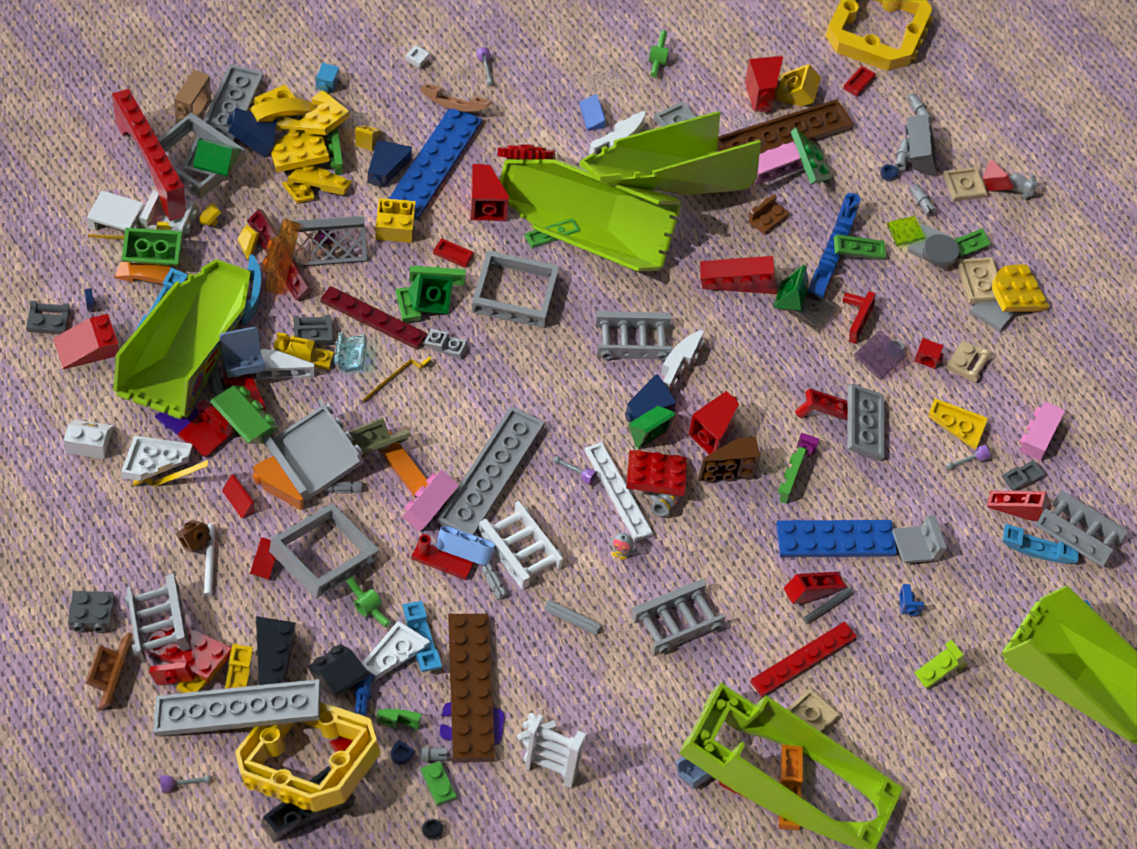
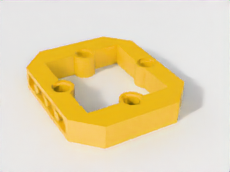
[826,0,933,71]
[235,702,381,812]

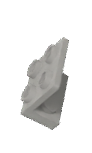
[892,515,947,563]

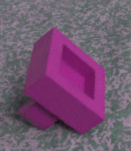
[312,230,336,245]
[797,432,819,458]

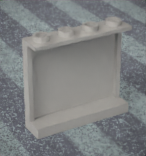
[262,399,364,502]

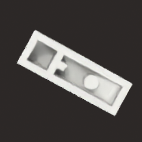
[256,349,314,379]

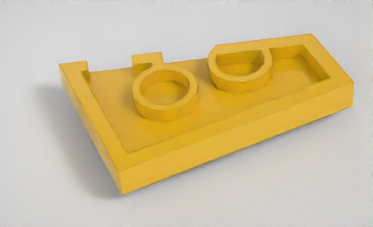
[287,165,352,195]
[928,398,988,450]

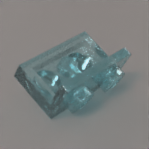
[334,332,367,373]

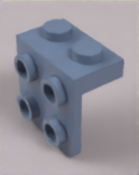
[219,327,266,378]

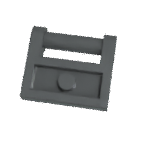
[26,301,70,335]
[293,315,333,345]

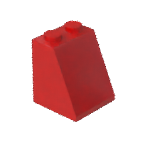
[745,56,783,113]
[470,164,509,222]
[688,391,739,455]

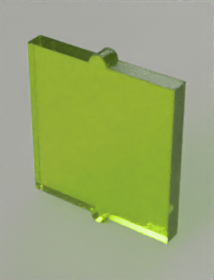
[887,215,925,247]

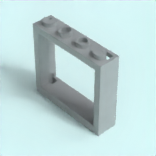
[158,113,245,199]
[471,251,559,328]
[269,503,379,599]

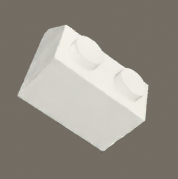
[64,419,113,459]

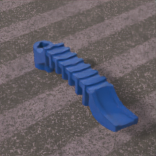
[807,193,861,298]

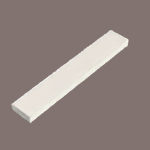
[585,442,653,542]

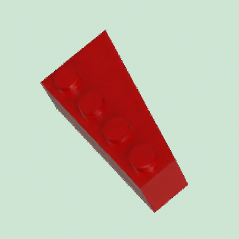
[700,256,777,295]

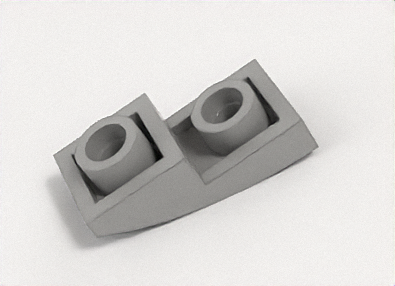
[424,329,468,359]

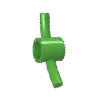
[648,30,669,78]
[346,576,391,628]

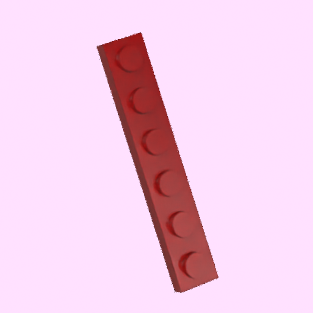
[750,621,857,697]

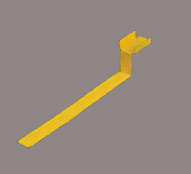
[87,222,172,239]
[362,356,431,403]
[131,460,208,487]

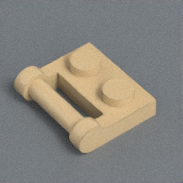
[946,340,992,383]

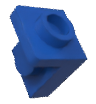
[899,584,924,616]

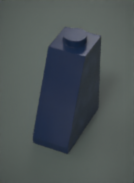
[227,108,276,157]
[367,140,412,187]
[625,374,676,423]

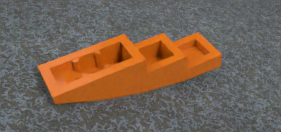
[778,744,803,831]

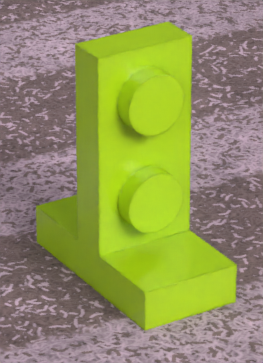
[914,640,967,689]

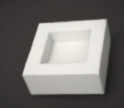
[405,45,430,68]

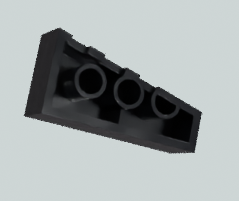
[256,616,296,685]
[261,766,356,841]

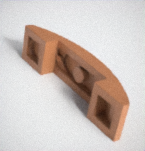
[420,83,492,111]

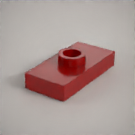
[148,662,195,685]

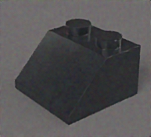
[308,644,370,697]

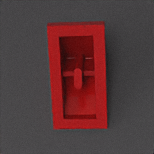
[982,160,1014,191]

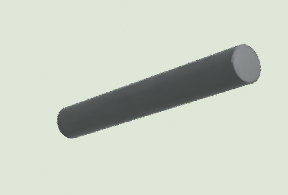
[803,588,853,624]

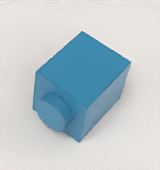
[316,62,339,93]

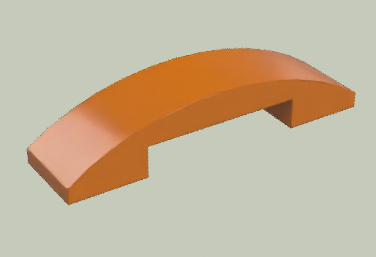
[115,262,188,285]

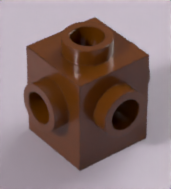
[175,520,212,552]

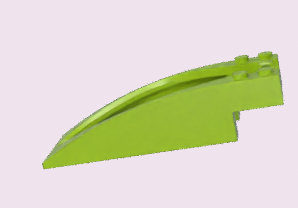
[678,682,903,849]

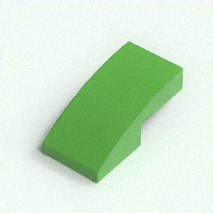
[377,709,422,730]

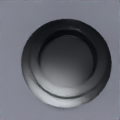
[422,819,443,840]

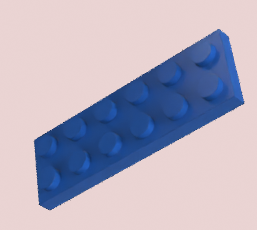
[776,520,897,558]

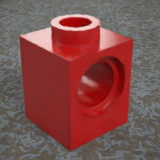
[914,338,944,369]

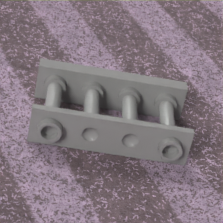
[595,311,673,361]
[1036,490,1128,567]
[125,574,190,663]
[631,578,726,656]

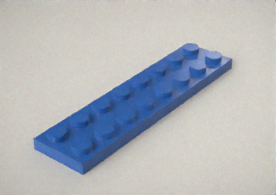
[389,109,482,220]

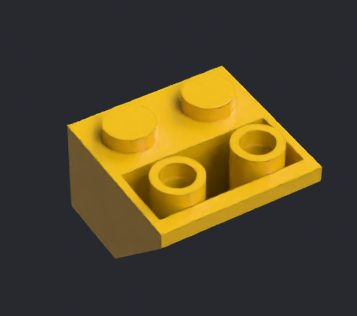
[375,198,415,243]

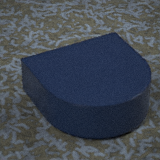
[84,288,95,311]
[390,740,416,765]

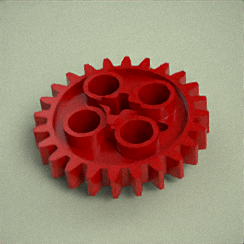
[497,144,556,160]

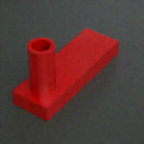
[843,291,876,344]
[795,388,848,421]
[411,534,474,580]

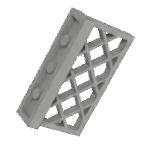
[289,215,367,266]

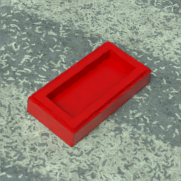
[843,65,876,97]
[433,238,474,268]

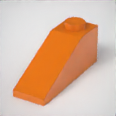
[252,455,304,510]

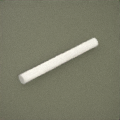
[204,523,216,596]

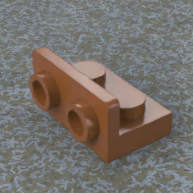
[748,194,789,235]

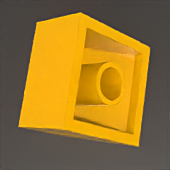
[775,64,821,107]

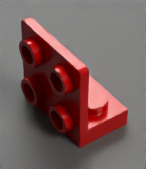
[178,399,233,457]

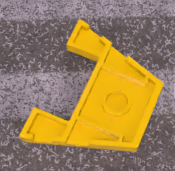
[276,90,350,135]

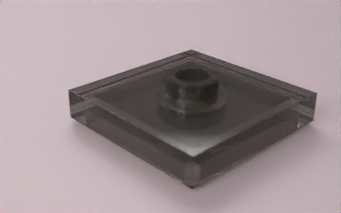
[788,290,840,332]

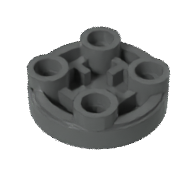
[922,234,959,269]

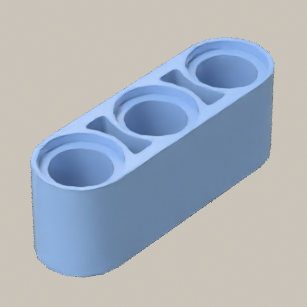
[436,526,495,565]

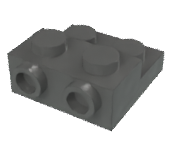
[68,591,114,633]

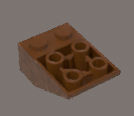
[698,437,760,482]

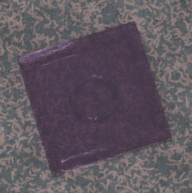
[853,330,907,380]

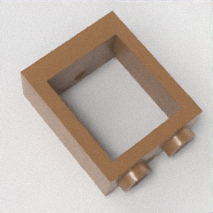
[174,70,211,123]

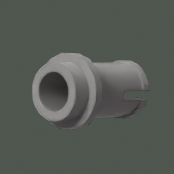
[421,746,447,762]

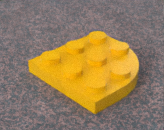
[272,130,329,173]
[992,265,1049,312]

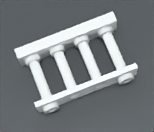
[478,501,563,590]
[523,715,586,788]

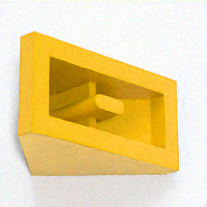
[355,125,382,151]

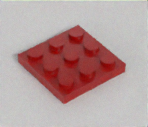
[626,450,687,496]

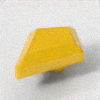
[282,182,314,203]
[199,202,221,226]
[237,224,259,260]

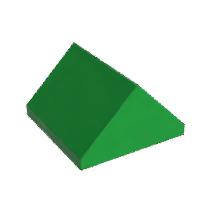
[193,139,242,177]
[773,264,809,310]
[408,273,454,314]
[628,406,676,449]

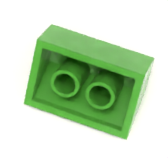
[121,228,183,266]
[210,386,279,444]

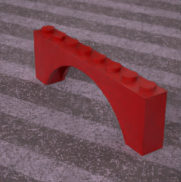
[112,88,186,221]

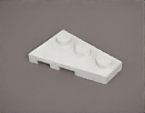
[362,621,431,679]

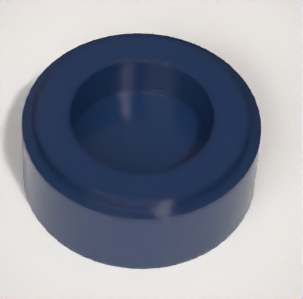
[880,164,898,181]

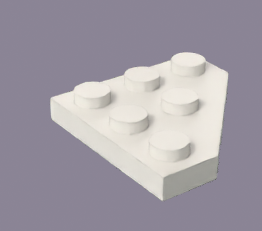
[121,436,192,481]

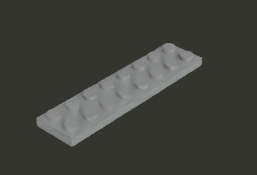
[182,64,264,178]
[437,406,545,535]
[153,679,321,736]

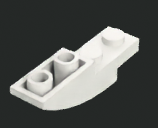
[589,111,646,155]
[661,330,705,392]

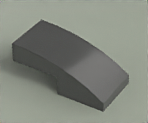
[1002,460,1044,491]

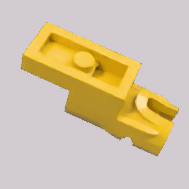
[273,332,334,370]

